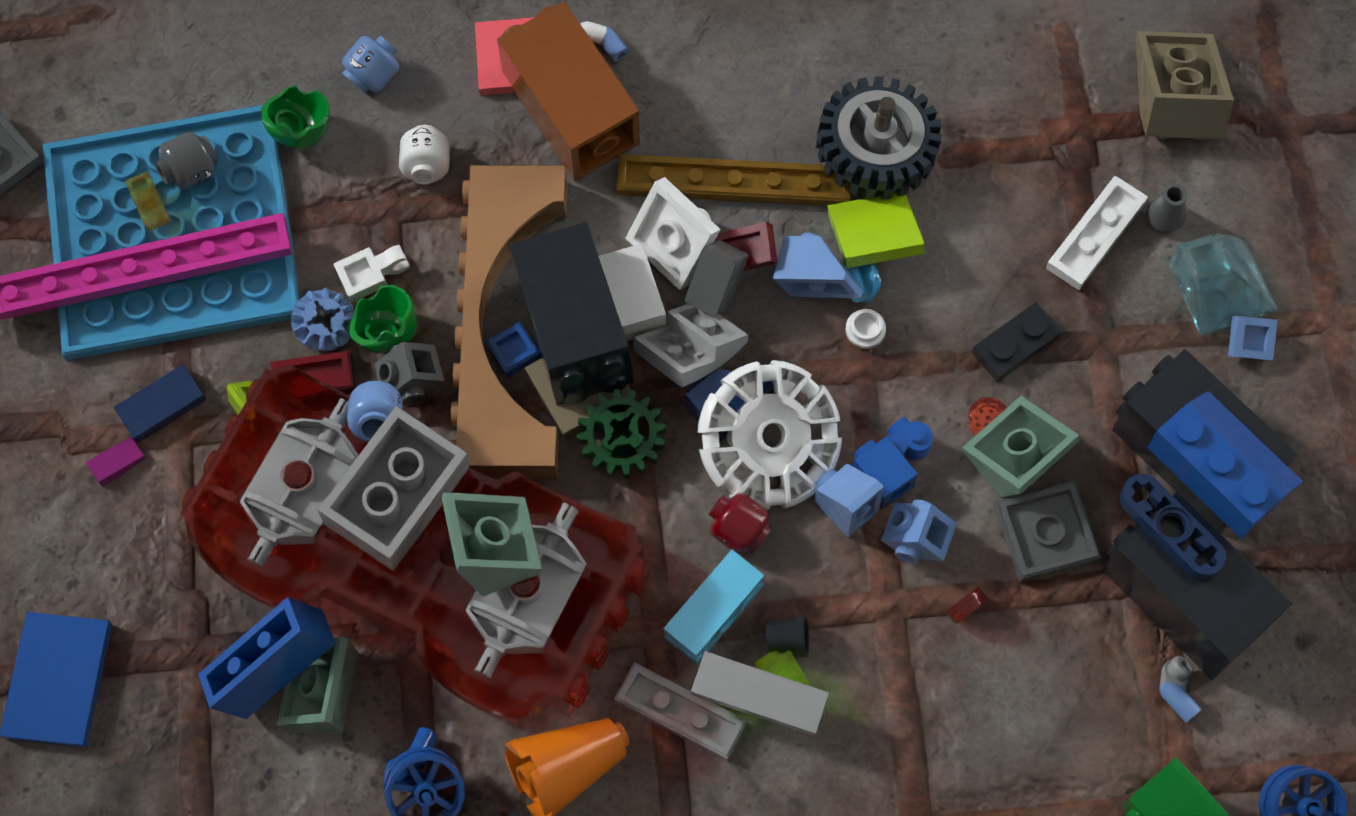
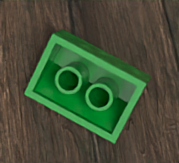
[1121,757,1230,816]

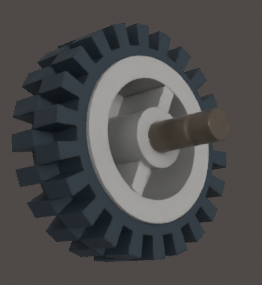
[816,76,942,200]

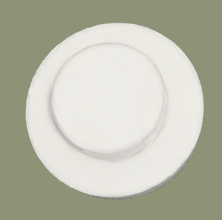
[845,309,886,349]

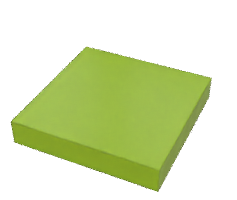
[828,193,925,268]

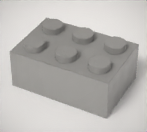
[318,406,469,571]

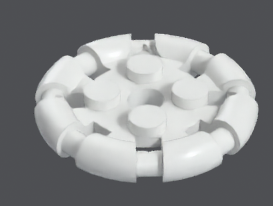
[698,360,842,510]

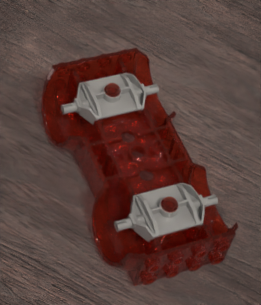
[180,365,649,722]

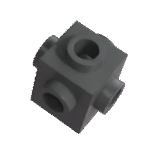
[374,342,444,405]

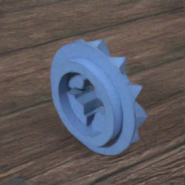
[291,288,354,351]

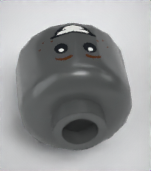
[155,132,218,190]

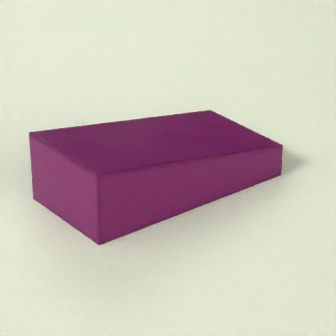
[85,437,146,487]

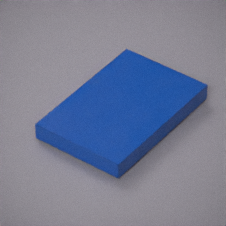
[0,612,113,748]

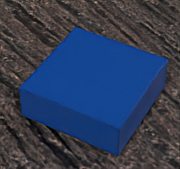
[485,321,541,378]

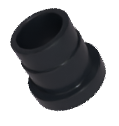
[766,615,809,658]

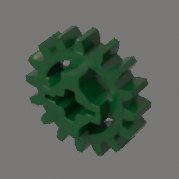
[577,389,666,479]

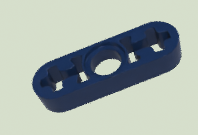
[1119,474,1226,581]

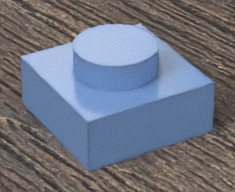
[1228,316,1278,361]

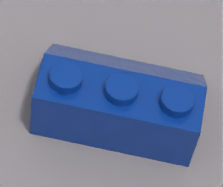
[1147,391,1303,539]

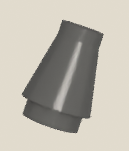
[1146,183,1188,233]

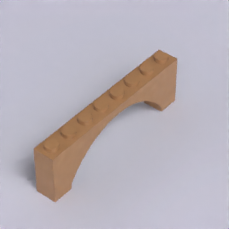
[450,166,568,479]

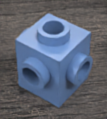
[881,500,957,564]

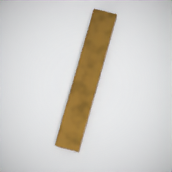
[616,154,852,206]

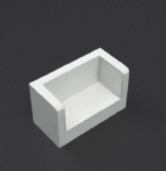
[599,244,667,341]

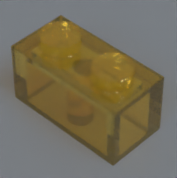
[125,171,172,231]

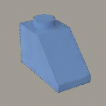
[773,233,863,298]
[815,464,884,538]

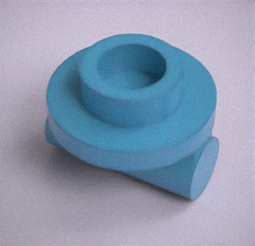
[843,263,881,303]

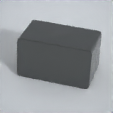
[685,240,749,316]

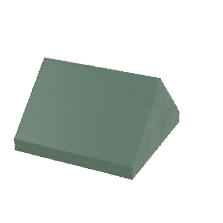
[962,396,1081,497]
[441,492,542,597]
[277,636,359,736]

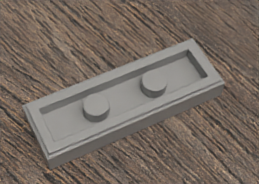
[691,651,829,736]
[614,662,748,762]

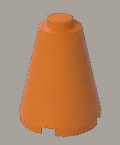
[504,718,630,816]

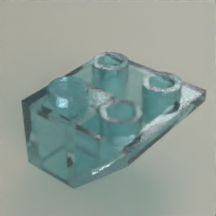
[1169,233,1277,335]

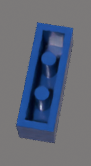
[198,597,336,719]

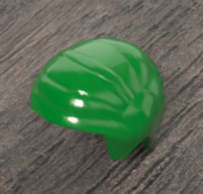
[261,86,330,149]
[349,285,418,354]

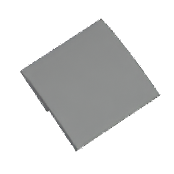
[634,304,748,387]

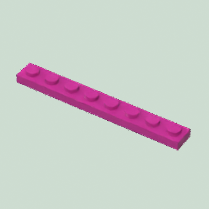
[0,213,293,320]

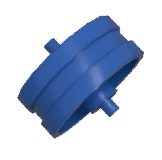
[383,746,465,816]
[1258,764,1348,816]

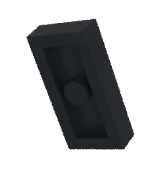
[972,302,1062,383]

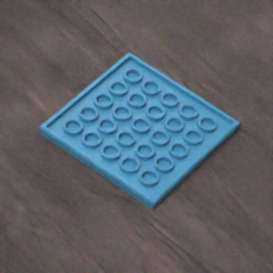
[42,105,300,361]

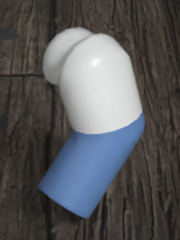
[580,21,629,62]

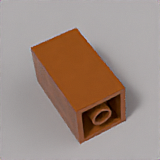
[497,1,640,182]

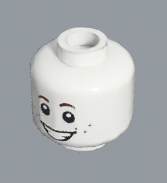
[399,125,450,184]

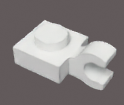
[334,245,410,302]

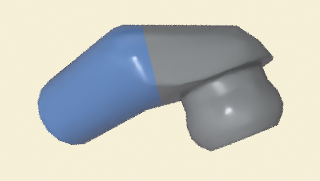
[1159,656,1202,723]

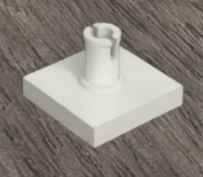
[625,177,721,290]

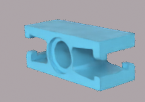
[663,549,765,665]

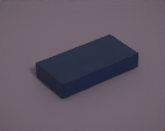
[113,364,207,443]

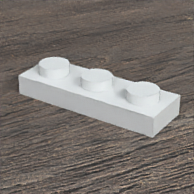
[1046,176,1148,290]

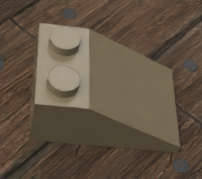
[1135,31,1234,140]

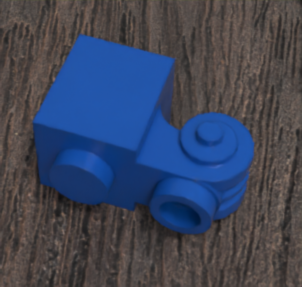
[853,417,933,510]

